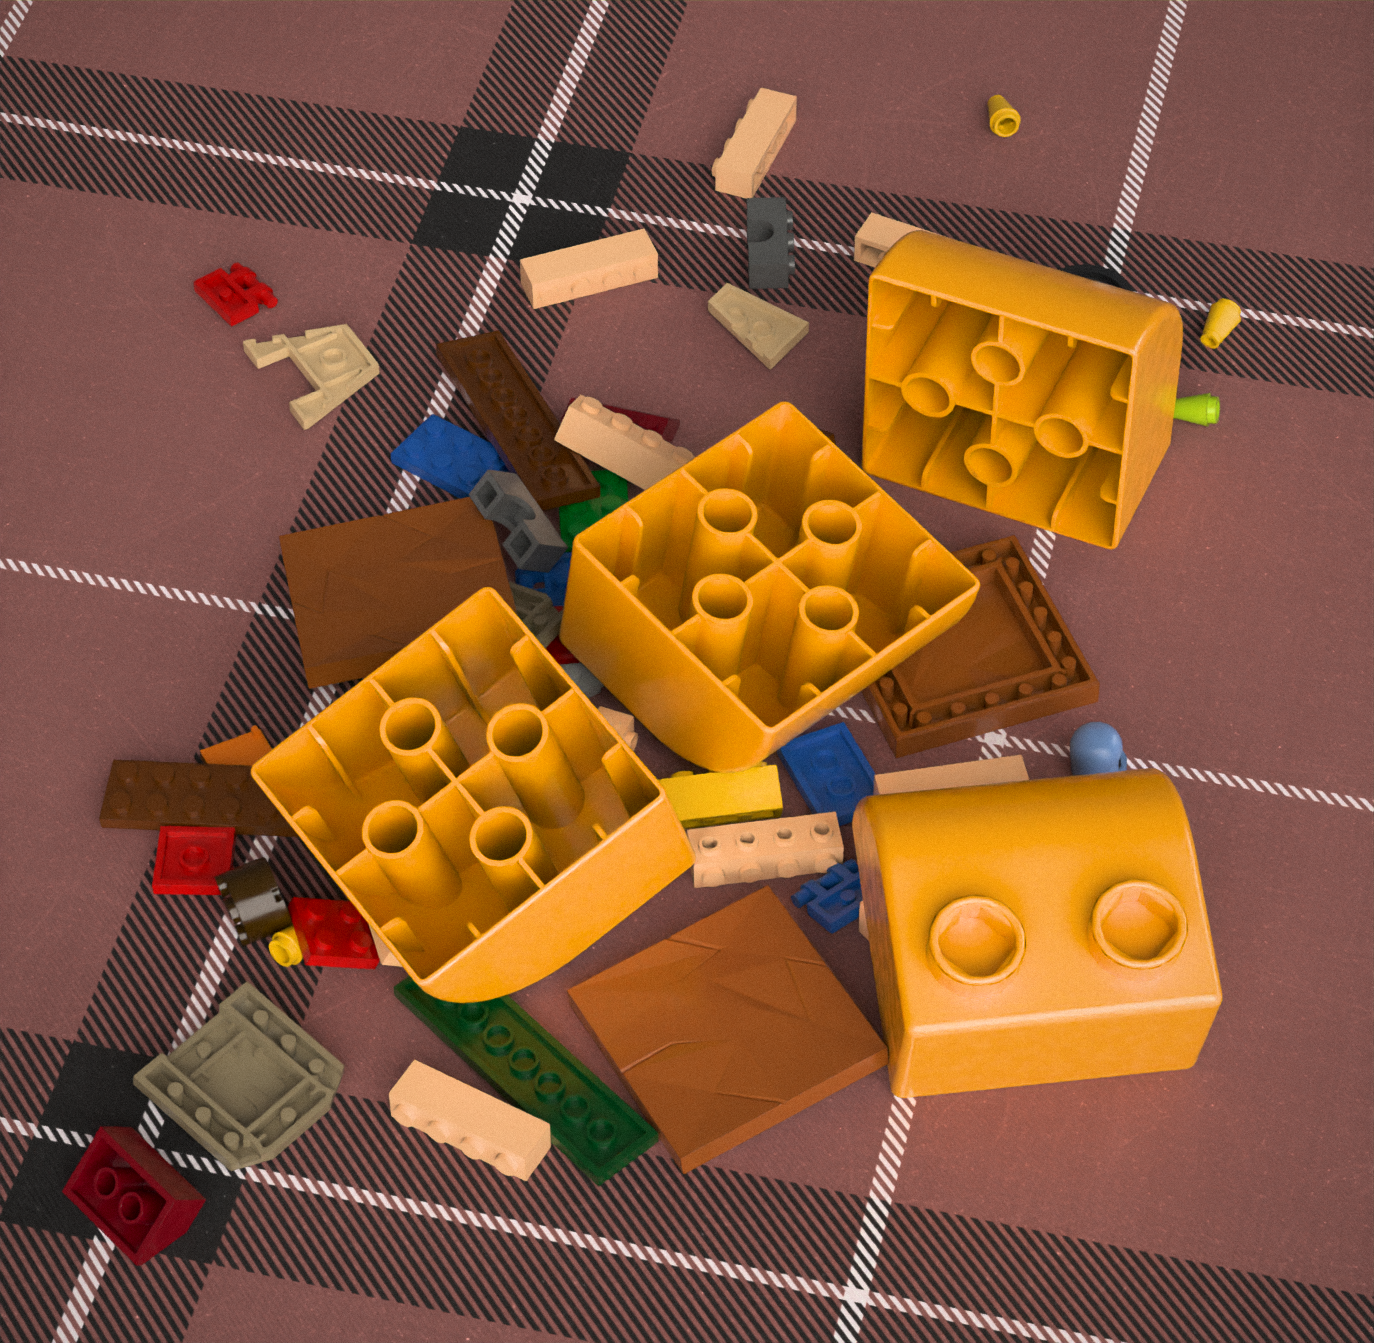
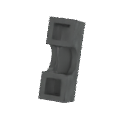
[747,197,795,289]
[469,470,568,573]

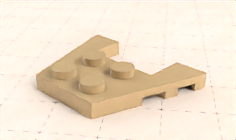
[243,324,379,430]

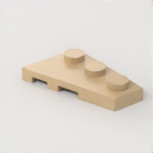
[708,283,809,370]

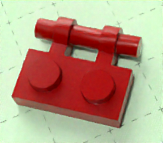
[193,262,278,327]

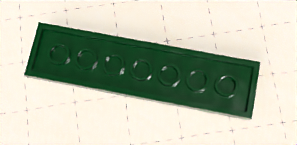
[394,975,659,1187]

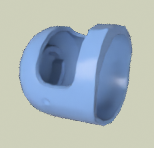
[1070,722,1127,776]

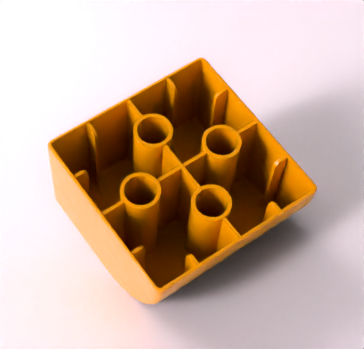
[861,230,1183,550]
[559,401,980,773]
[251,587,696,1003]
[852,768,1223,1098]

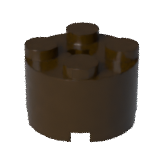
[214,857,293,947]

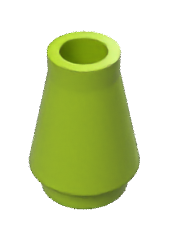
[1173,393,1220,427]

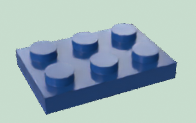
[391,414,509,499]
[777,722,876,826]

